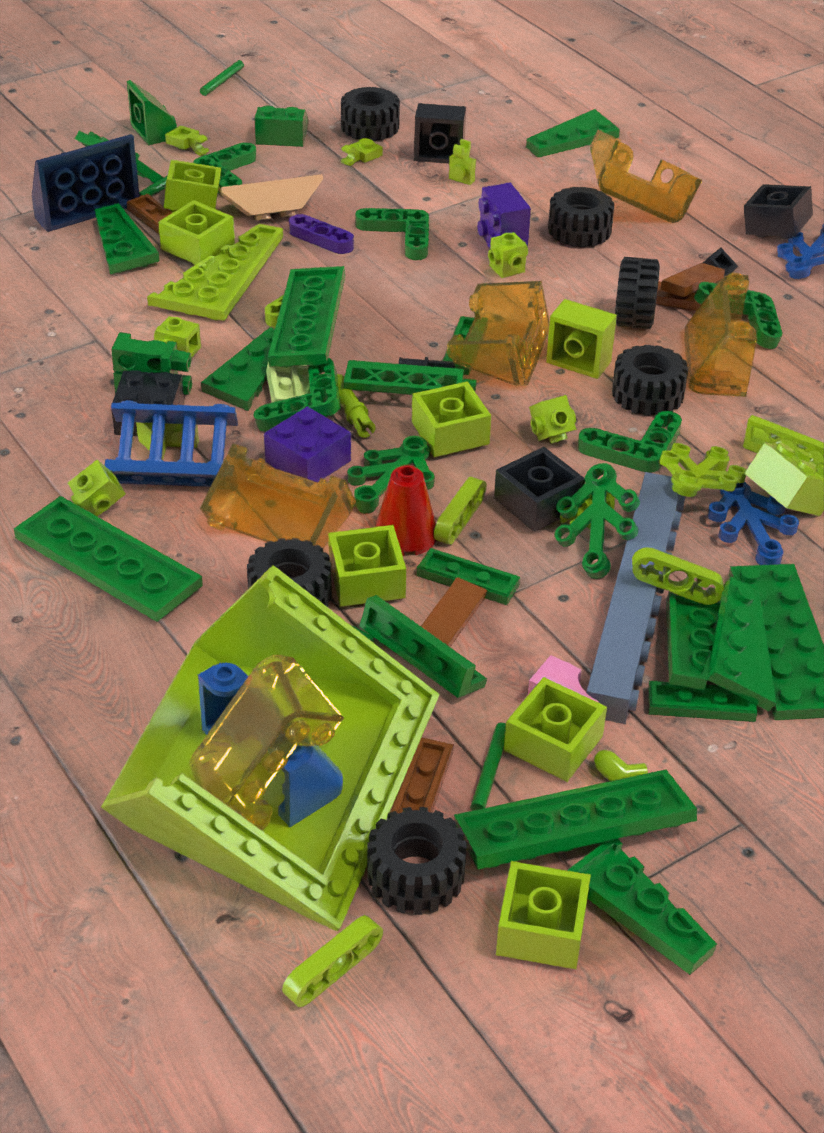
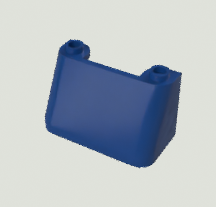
[198,663,343,827]

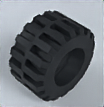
[341,87,400,141]
[548,187,615,247]
[615,257,660,329]
[612,345,689,416]
[247,538,332,607]
[367,807,467,915]

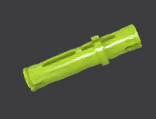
[337,374,376,438]

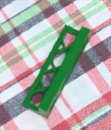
[343,360,464,395]
[359,595,488,698]

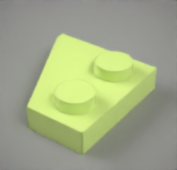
[266,362,310,403]

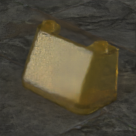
[684,273,757,397]
[447,281,550,386]
[200,443,356,548]

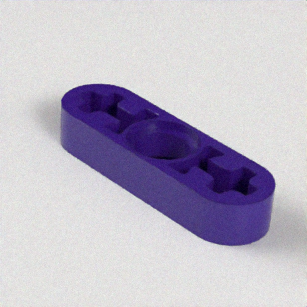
[289,214,354,254]

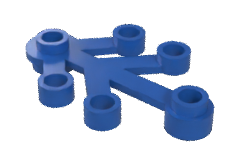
[777,224,824,279]
[707,482,799,565]

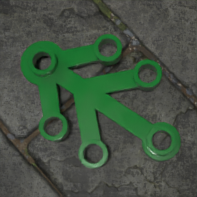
[347,436,435,514]
[554,463,640,579]

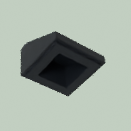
[703,247,738,280]

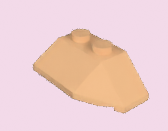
[218,174,323,221]

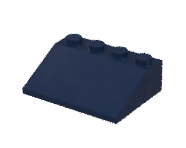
[31,134,140,232]

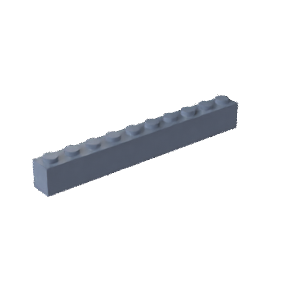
[586,472,686,724]

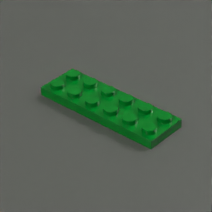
[268,266,346,368]
[13,496,203,622]
[728,564,824,720]
[454,769,697,869]

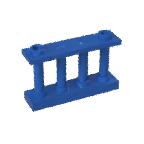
[105,400,238,488]

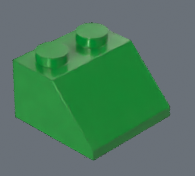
[126,80,177,146]
[255,105,309,147]

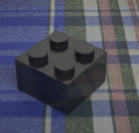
[414,103,466,164]
[744,184,813,239]
[111,370,184,436]
[494,447,585,532]

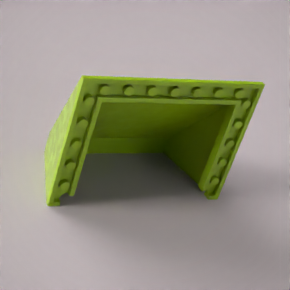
[101,565,440,931]

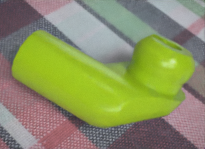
[594,750,648,781]

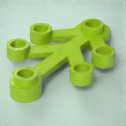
[659,443,746,497]

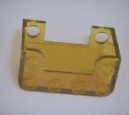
[590,130,702,223]
[189,655,344,831]

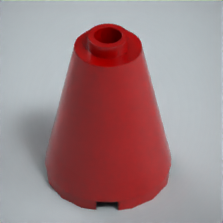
[375,465,437,556]

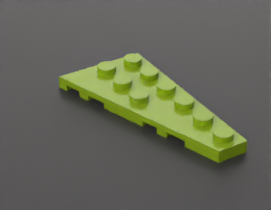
[147,224,283,321]

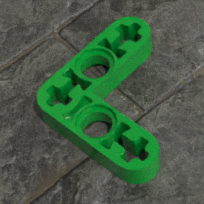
[193,143,256,194]
[355,208,429,260]
[694,282,783,349]
[253,358,340,432]
[577,411,682,473]

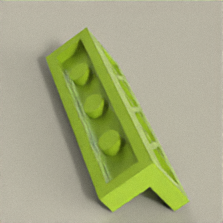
[743,415,824,466]

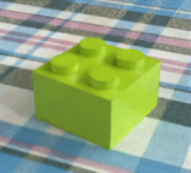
[163,159,221,212]
[158,200,235,265]
[546,299,617,379]
[412,381,491,457]
[744,442,824,516]
[328,525,406,607]
[504,677,607,782]
[496,861,591,970]

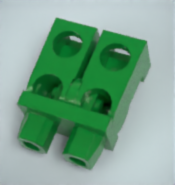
[111,332,193,395]

